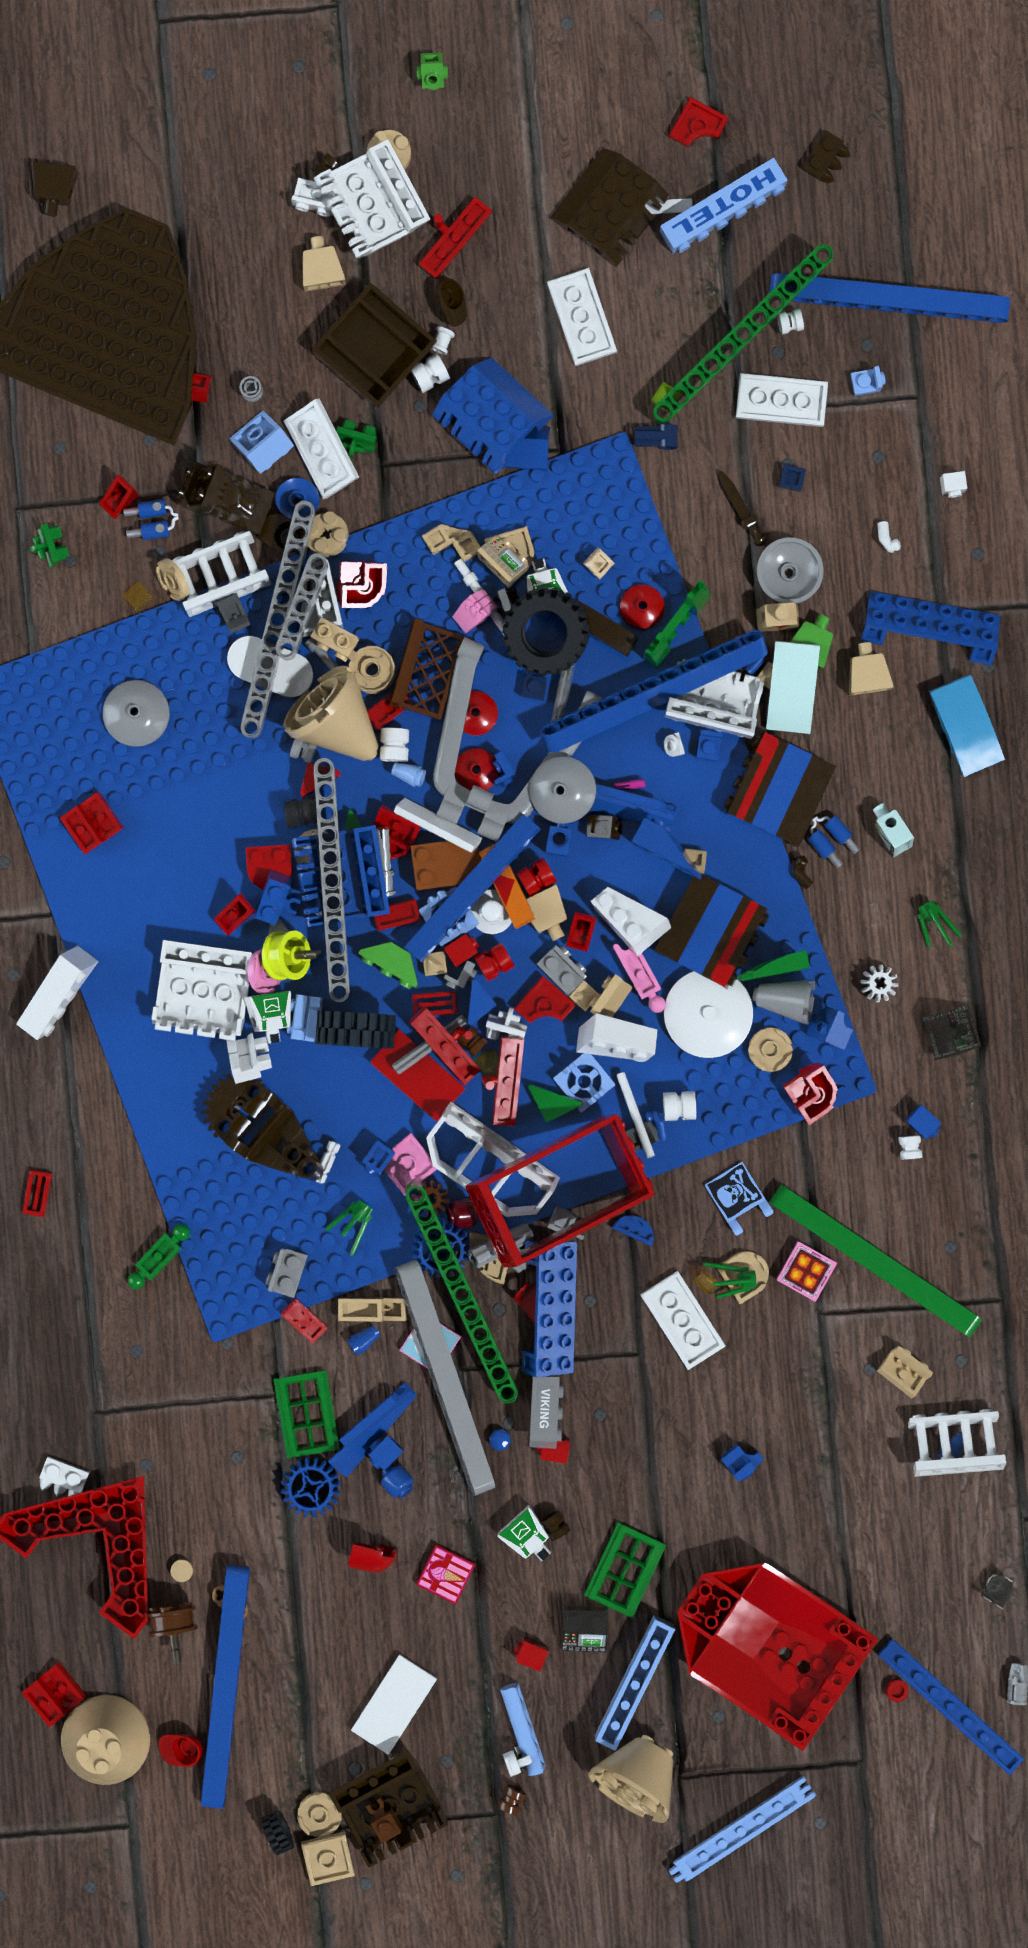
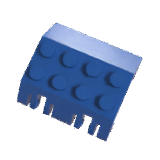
[432,358,554,474]
[292,825,390,927]

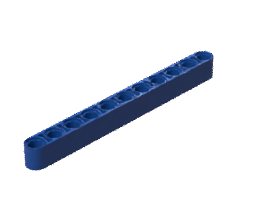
[769,273,1010,323]
[541,630,768,753]
[201,1564,250,1809]

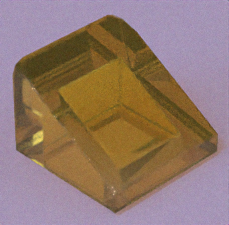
[122,581,154,612]
[475,1047,499,1076]
[693,1269,720,1295]

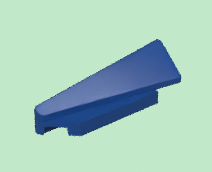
[585,784,679,825]
[328,1382,417,1477]

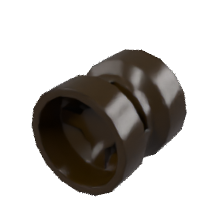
[311,153,340,176]
[541,1510,571,1541]

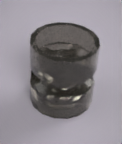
[284,796,318,829]

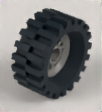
[315,1010,396,1049]

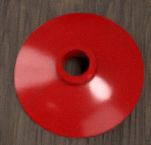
[620,585,664,629]
[463,691,498,736]
[455,748,499,791]

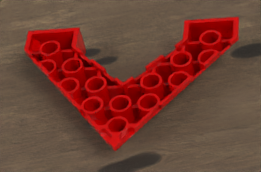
[0,1476,148,1639]

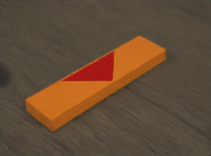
[478,843,536,929]

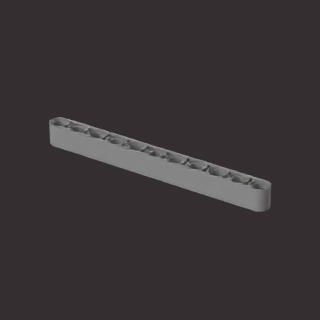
[241,501,315,739]
[314,758,350,1002]
[394,1259,495,1496]

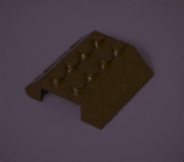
[550,148,670,267]
[328,1750,448,1868]

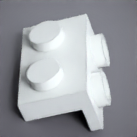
[291,178,336,217]

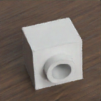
[940,471,967,498]

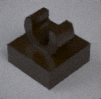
[493,588,519,612]

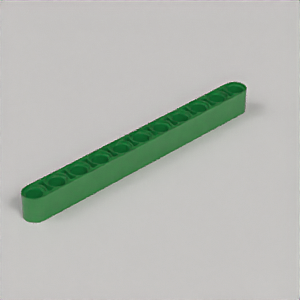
[653,244,833,424]
[405,1181,518,1404]
[769,1184,982,1338]

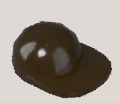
[434,278,467,327]
[260,514,305,553]

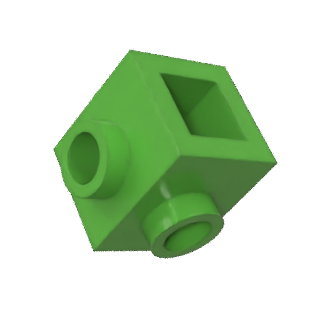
[417,53,448,90]

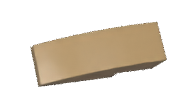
[338,1297,410,1322]

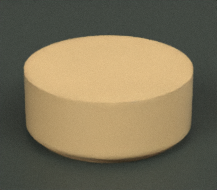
[170,1559,194,1582]

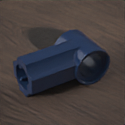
[634,424,678,450]

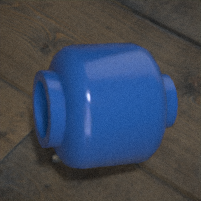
[381,1465,414,1499]

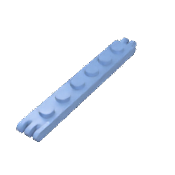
[668,1776,816,1883]

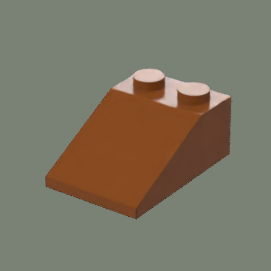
[410,841,480,892]

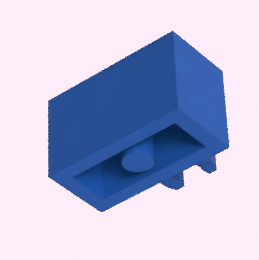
[255,870,301,925]

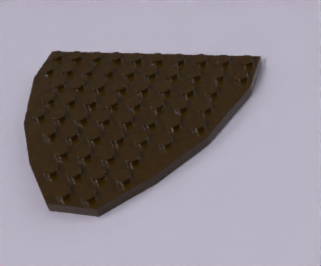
[0,208,197,446]

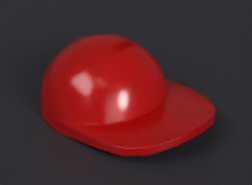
[159,1733,203,1767]

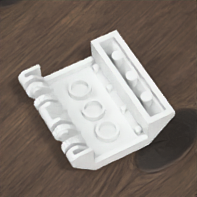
[314,139,430,258]

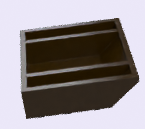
[312,282,437,408]

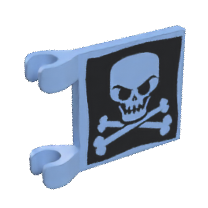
[705,1162,773,1236]

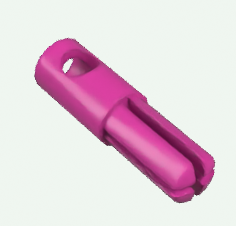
[614,779,645,790]

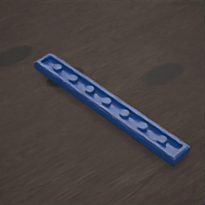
[405,814,541,962]
[876,1637,1024,1775]

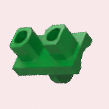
[336,420,376,458]
[29,523,69,568]

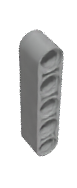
[276,553,328,661]

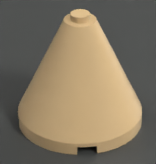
[283,666,379,761]

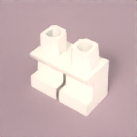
[226,1033,272,1084]

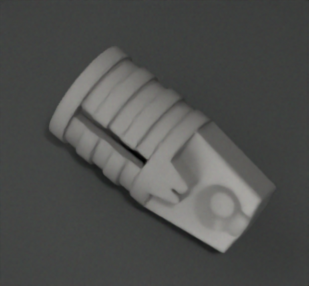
[1007,1663,1028,1705]

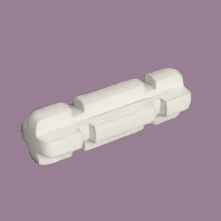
[316,1141,340,1184]

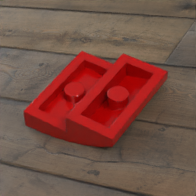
[60,792,124,855]
[21,1662,87,1727]

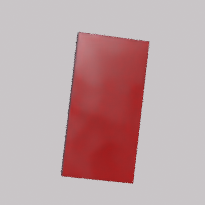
[370,1029,466,1121]

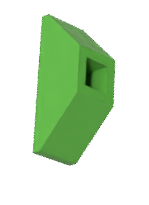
[358,942,418,990]

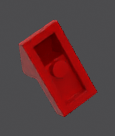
[214,893,255,936]

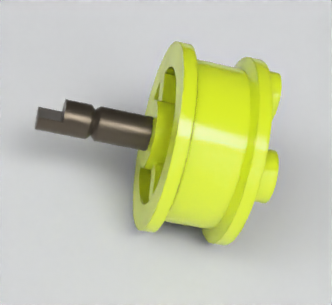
[261,931,321,980]

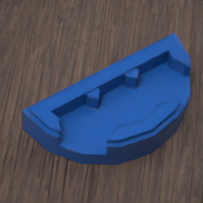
[611,1215,654,1247]

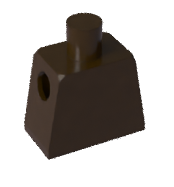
[33,161,78,217]

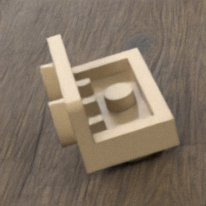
[310,618,359,662]
[589,974,632,1017]
[877,1346,933,1399]

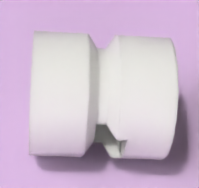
[411,353,450,393]
[379,728,409,762]
[663,1091,696,1121]

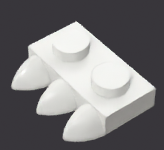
[39,1456,90,1497]

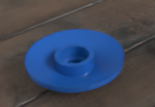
[275,478,320,519]

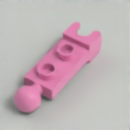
[612,944,666,1013]

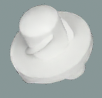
[470,890,512,934]

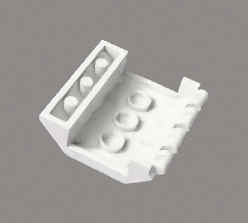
[665,659,764,739]
[152,940,252,1041]

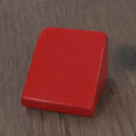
[185,373,211,403]

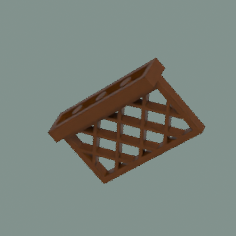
[388,618,465,721]

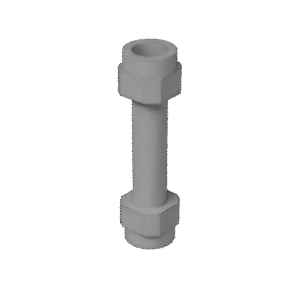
[305,638,339,670]

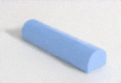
[500,1682,546,1776]

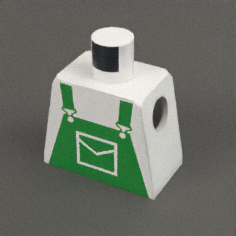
[526,559,568,613]
[244,991,291,1044]
[497,1505,551,1561]

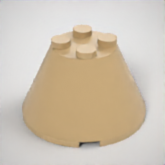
[61,1694,150,1785]
[588,1735,673,1823]

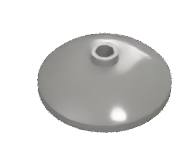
[757,537,824,604]
[103,680,170,747]
[530,756,597,824]

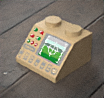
[477,535,528,588]

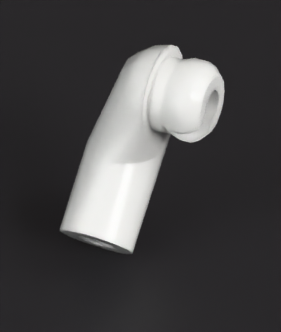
[877,521,901,553]

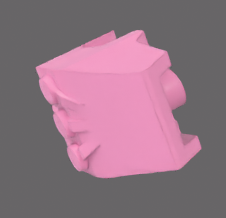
[452,589,498,633]

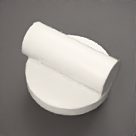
[664,732,685,757]

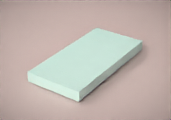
[766,641,820,734]

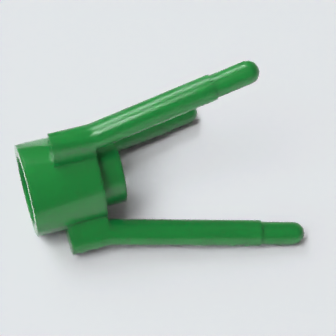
[917,900,962,947]
[325,1200,373,1256]
[703,1262,757,1299]

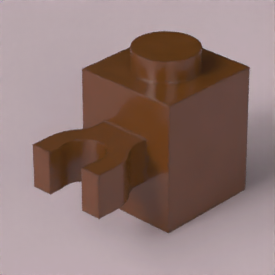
[366,1796,402,1843]

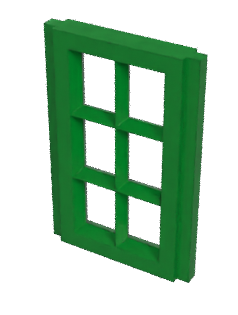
[274,1370,340,1458]
[584,1522,666,1618]

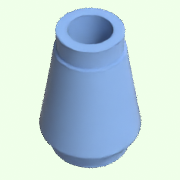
[391,762,426,787]

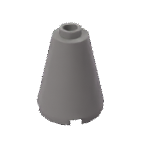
[753,980,815,1025]

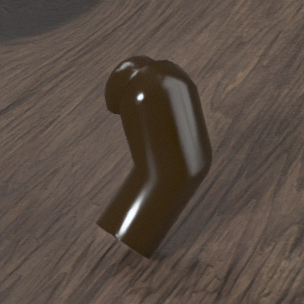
[792,855,813,889]

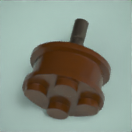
[146,1602,198,1664]

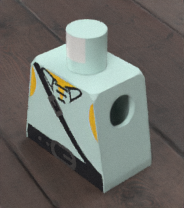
[873,803,914,858]

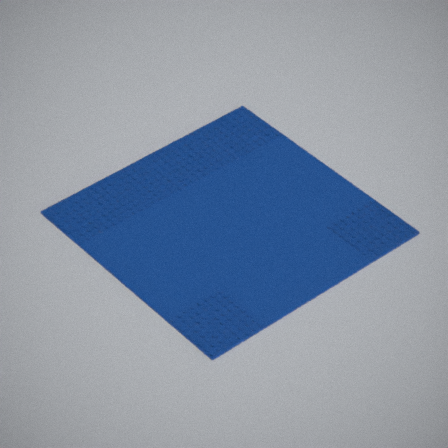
[0,432,876,1342]

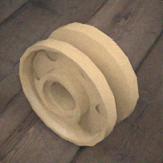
[349,646,396,694]

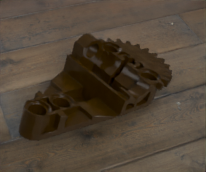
[202,1074,324,1181]

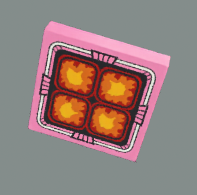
[776,1241,837,1302]

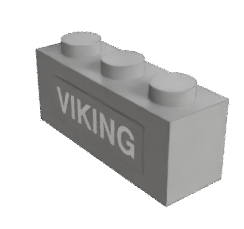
[529,1376,564,1449]

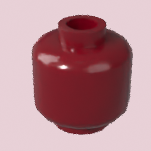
[446,1198,479,1229]

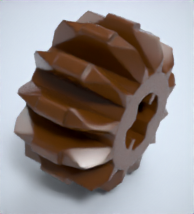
[412,1179,449,1217]

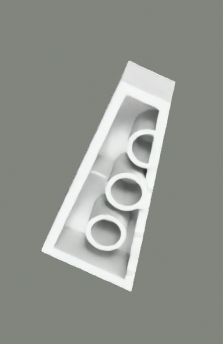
[17,946,99,1040]

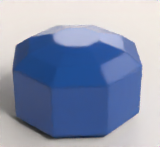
[489,1428,511,1451]

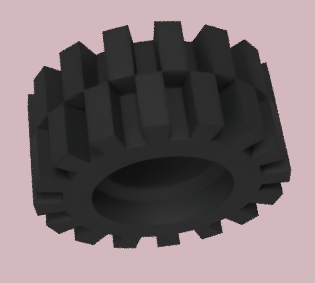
[261,1810,294,1856]

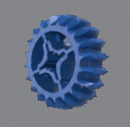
[411,1218,471,1278]
[281,1457,341,1518]

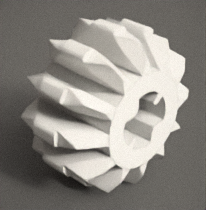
[860,964,898,1002]

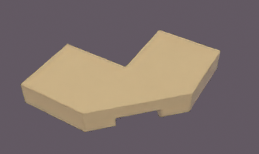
[422,524,480,563]

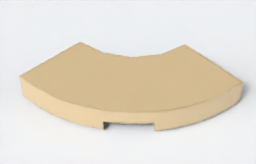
[469,1231,508,1285]

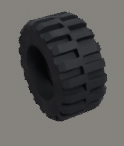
[502,587,590,676]

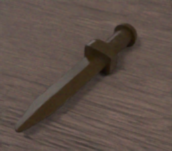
[719,471,766,546]

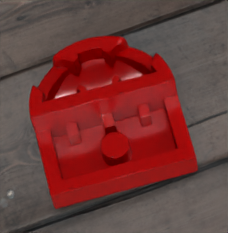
[372,805,421,860]
[246,844,293,890]

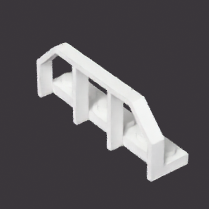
[426,1102,560,1217]

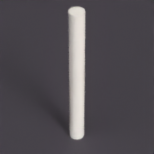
[616,1072,655,1158]

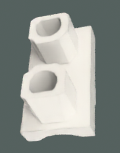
[485,1007,528,1040]

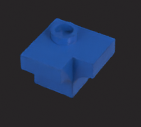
[806,1006,853,1050]
[720,1443,764,1482]

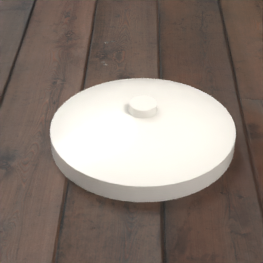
[664,971,753,1058]

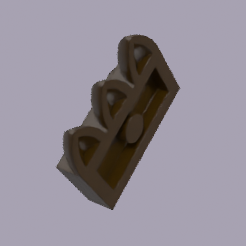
[801,130,850,183]

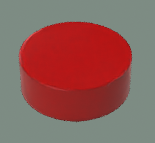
[885,1678,909,1702]

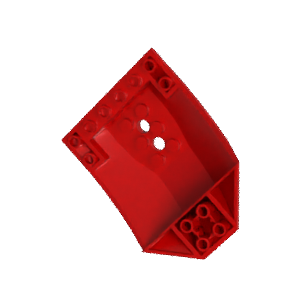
[677,1563,878,1751]

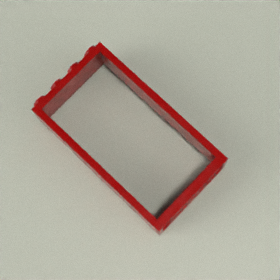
[465,1114,655,1267]

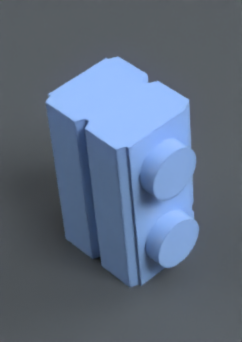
[287,994,324,1042]

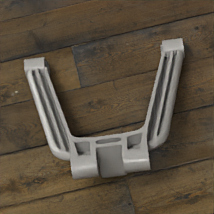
[433,637,604,842]

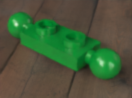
[127,1223,190,1290]

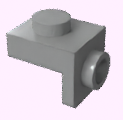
[443,960,477,991]

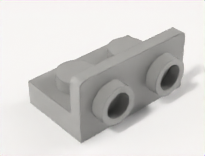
[537,945,587,995]
[265,1247,308,1298]

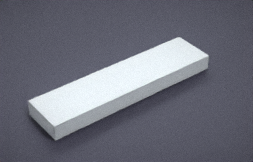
[394,798,482,852]

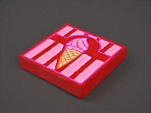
[416,1544,476,1605]

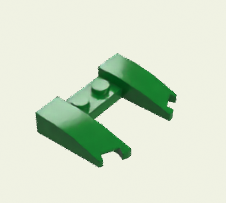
[643,580,711,669]
[738,950,810,982]

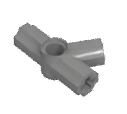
[467,1223,534,1273]

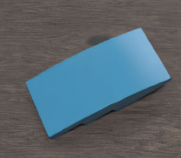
[929,674,1005,777]

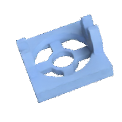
[419,886,480,948]
[553,1053,615,1113]

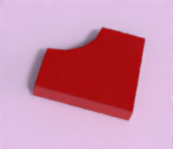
[669,97,729,148]
[514,976,576,1024]

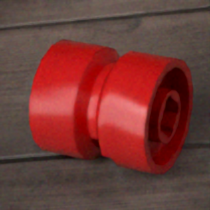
[516,857,557,897]
[474,942,515,982]

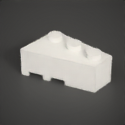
[299,559,344,637]
[591,887,671,956]
[576,1013,657,1062]

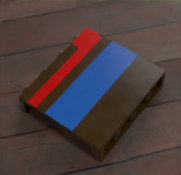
[723,732,836,847]
[654,874,770,990]

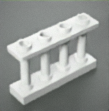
[172,531,272,617]
[908,1409,1006,1477]

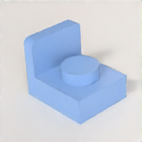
[850,366,885,396]

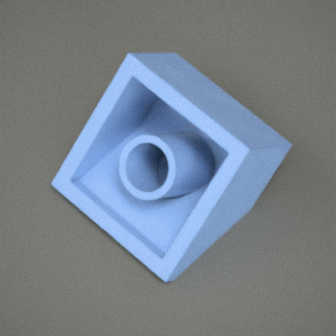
[229,411,294,474]

